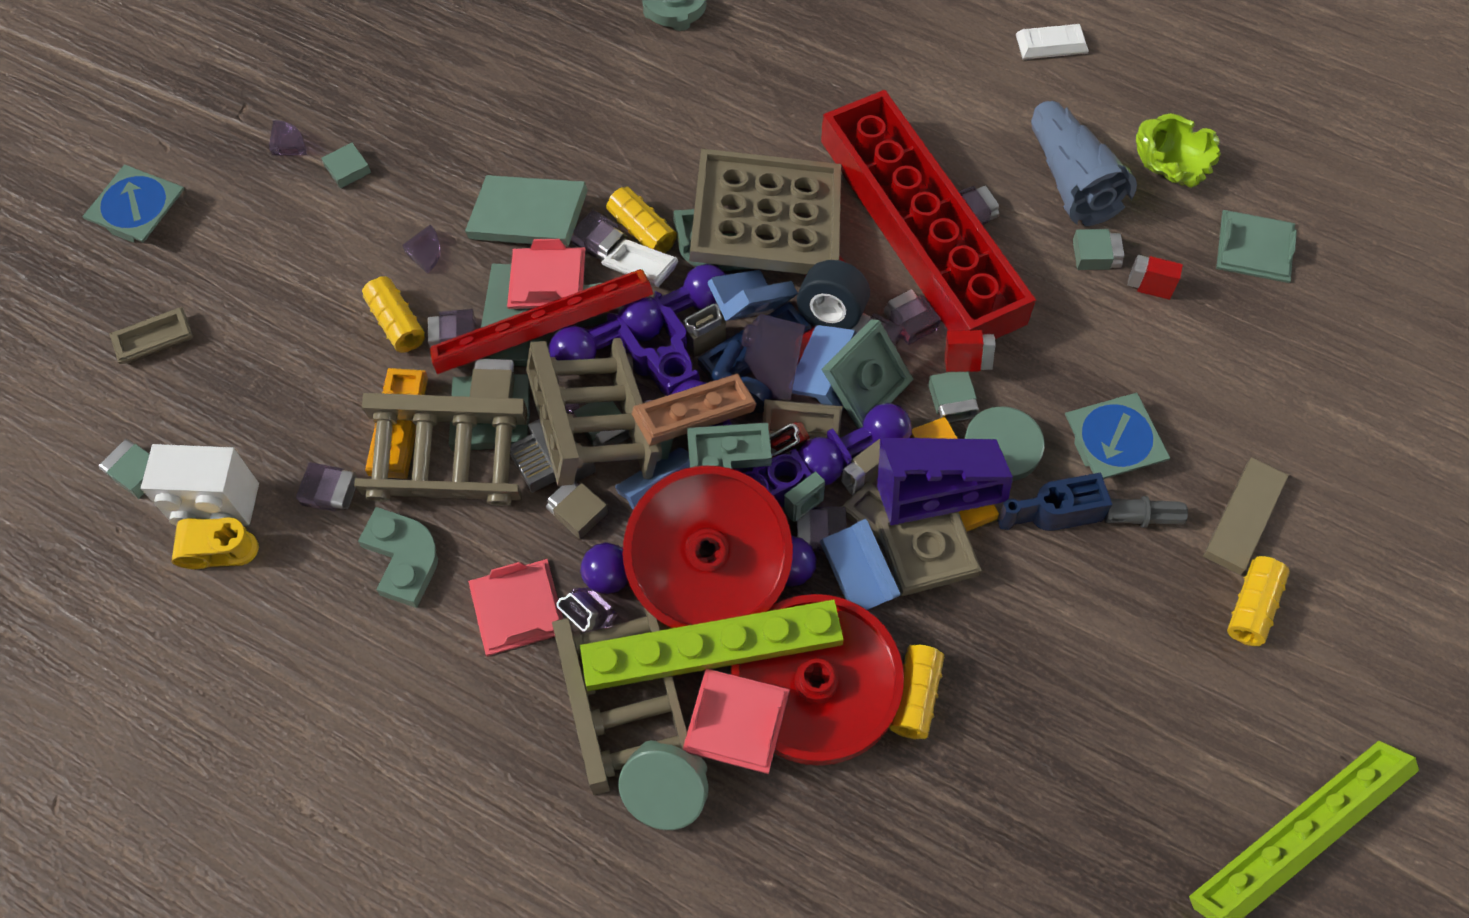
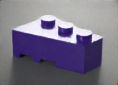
[877,438,1013,525]

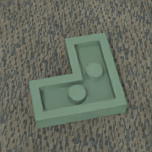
[687,423,772,469]

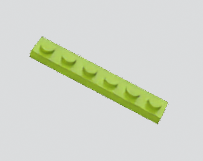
[580,600,844,691]
[1189,741,1419,918]

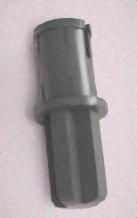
[1104,496,1188,528]

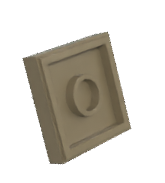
[876,512,982,596]

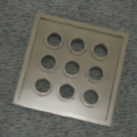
[689,148,841,274]

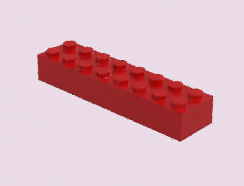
[821,89,1036,339]

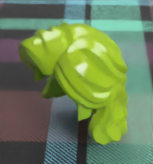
[1136,113,1221,188]

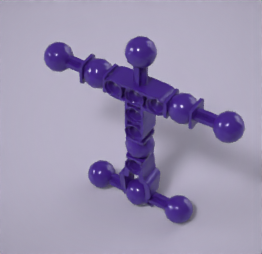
[549,264,912,595]

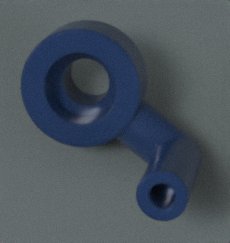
[712,340,773,414]

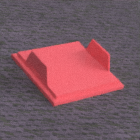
[507,239,586,309]
[468,559,563,657]
[683,669,790,774]

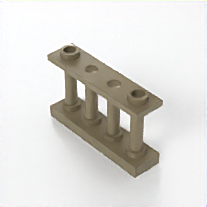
[526,338,662,486]
[354,393,527,506]
[552,608,692,795]

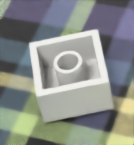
[140,444,259,526]

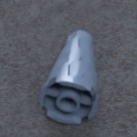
[1031,101,1137,226]

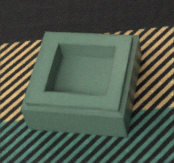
[321,143,371,188]
[784,471,825,522]

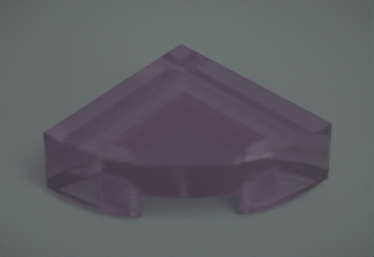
[269,120,307,155]
[402,225,441,274]

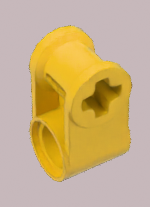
[171,517,259,569]

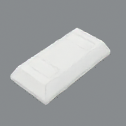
[1016,24,1089,60]
[601,239,678,287]

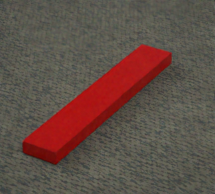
[430,269,654,375]

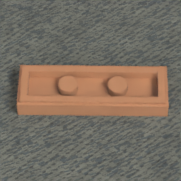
[632,374,756,446]

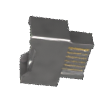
[510,419,596,493]

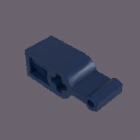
[997,472,1112,531]

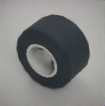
[796,260,870,330]

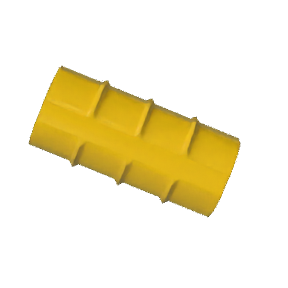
[606,186,677,253]
[362,276,425,353]
[1227,556,1290,646]
[890,645,944,739]

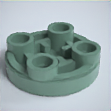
[964,406,1044,483]
[619,740,708,830]

